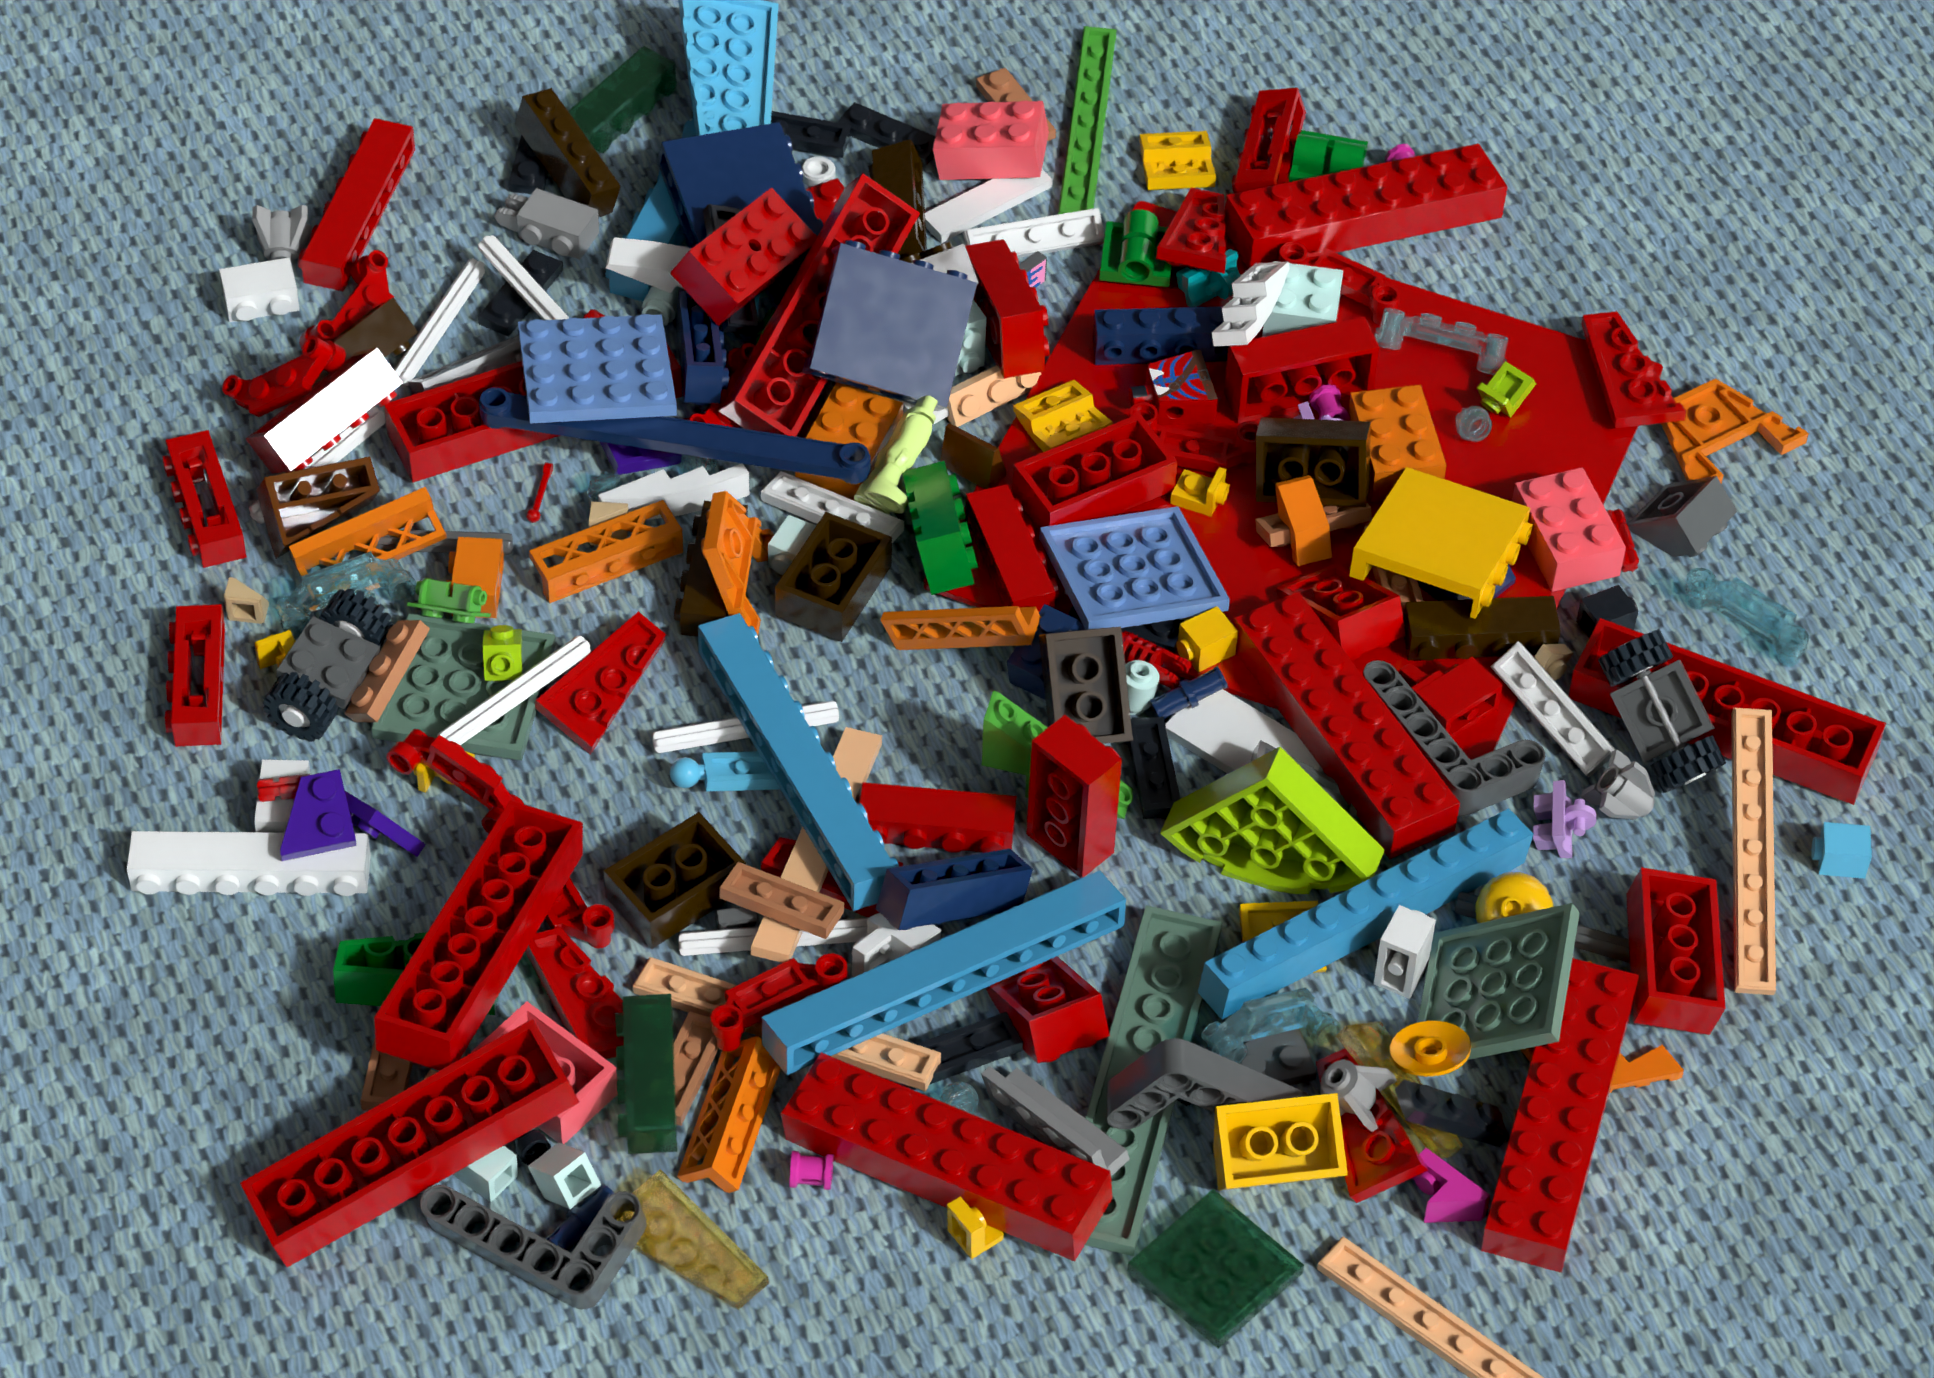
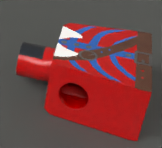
[1129,350,1218,425]

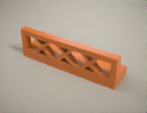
[289,487,447,597]
[529,500,683,603]
[880,606,1041,650]
[677,1036,781,1193]

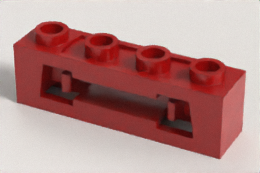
[1232,87,1306,193]
[162,430,247,568]
[165,604,225,747]

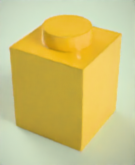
[1176,606,1238,672]

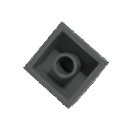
[1627,476,1737,557]

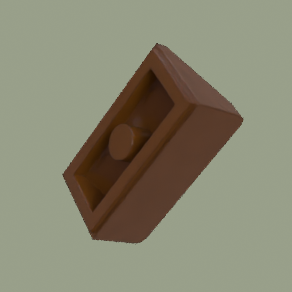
[940,423,1007,489]

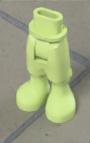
[854,395,938,515]

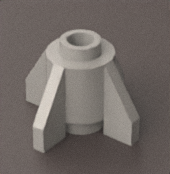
[252,205,312,263]
[1581,749,1655,820]
[1320,1059,1397,1132]

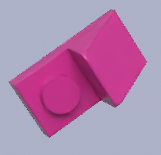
[1412,1148,1490,1223]

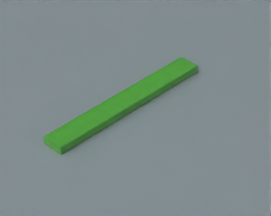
[1058,26,1117,214]

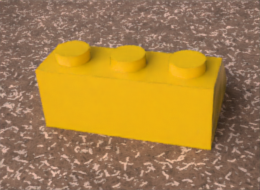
[1213,1093,1348,1191]

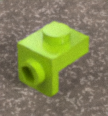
[1477,361,1536,418]
[483,625,523,681]

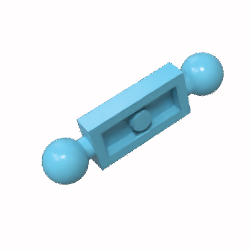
[670,751,780,792]

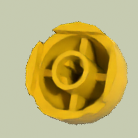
[1475,872,1554,923]

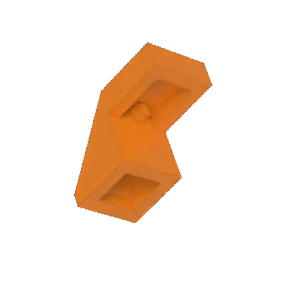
[1275,475,1332,566]

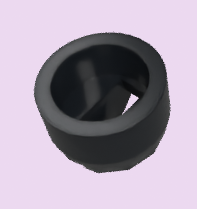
[515,1130,551,1165]

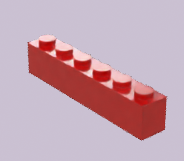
[298,118,415,292]

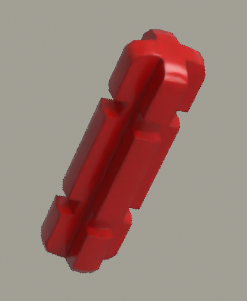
[1607,509,1639,572]
[257,772,323,802]

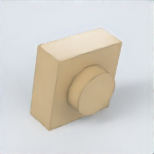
[1534,644,1573,681]

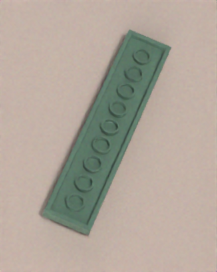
[1085,905,1223,1256]

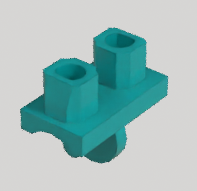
[1176,249,1241,307]

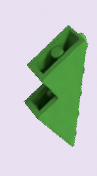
[981,691,1133,819]

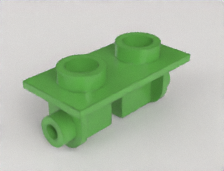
[407,578,491,623]

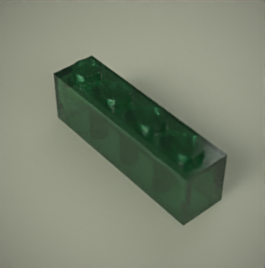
[568,46,677,154]
[615,994,678,1154]

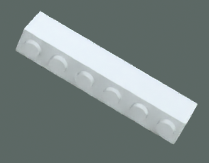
[127,831,371,896]

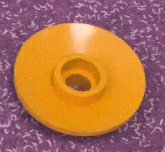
[1390,1020,1471,1077]

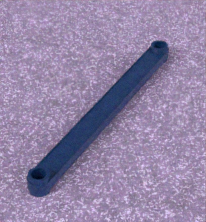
[479,388,871,484]

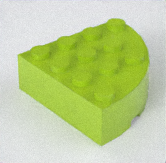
[1160,747,1385,894]

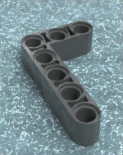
[1363,660,1545,816]
[1107,1038,1313,1130]
[420,1185,647,1310]

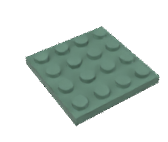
[372,613,556,761]
[1417,903,1580,1060]

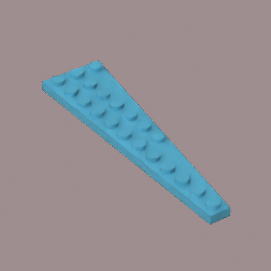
[678,0,778,315]

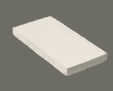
[1165,689,1323,774]

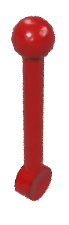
[526,462,553,523]

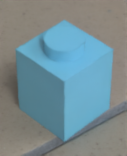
[1811,822,1872,879]

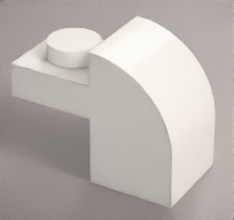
[852,913,941,977]

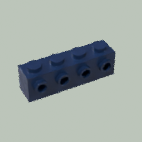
[676,290,729,405]
[1093,306,1229,365]
[876,848,1033,930]

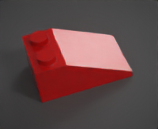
[1276,563,1406,661]
[985,956,1110,1063]

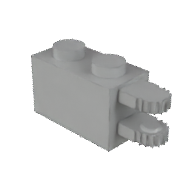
[494,188,599,260]

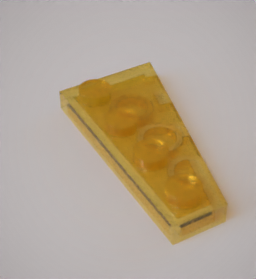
[1336,1021,1464,1159]
[616,1169,770,1310]

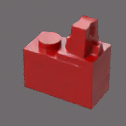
[1399,657,1503,738]

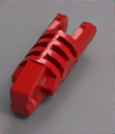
[1122,631,1192,689]

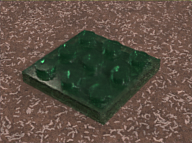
[1127,1189,1304,1349]

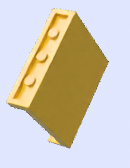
[1349,467,1533,619]

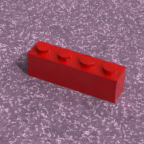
[965,484,1059,612]
[860,782,1017,853]

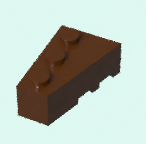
[256,456,380,559]

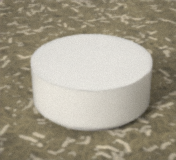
[801,157,835,187]

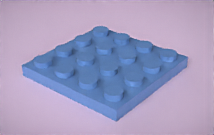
[518,314,677,424]
[1039,506,1230,630]

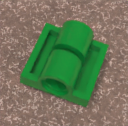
[1289,130,1368,182]
[1099,209,1172,287]

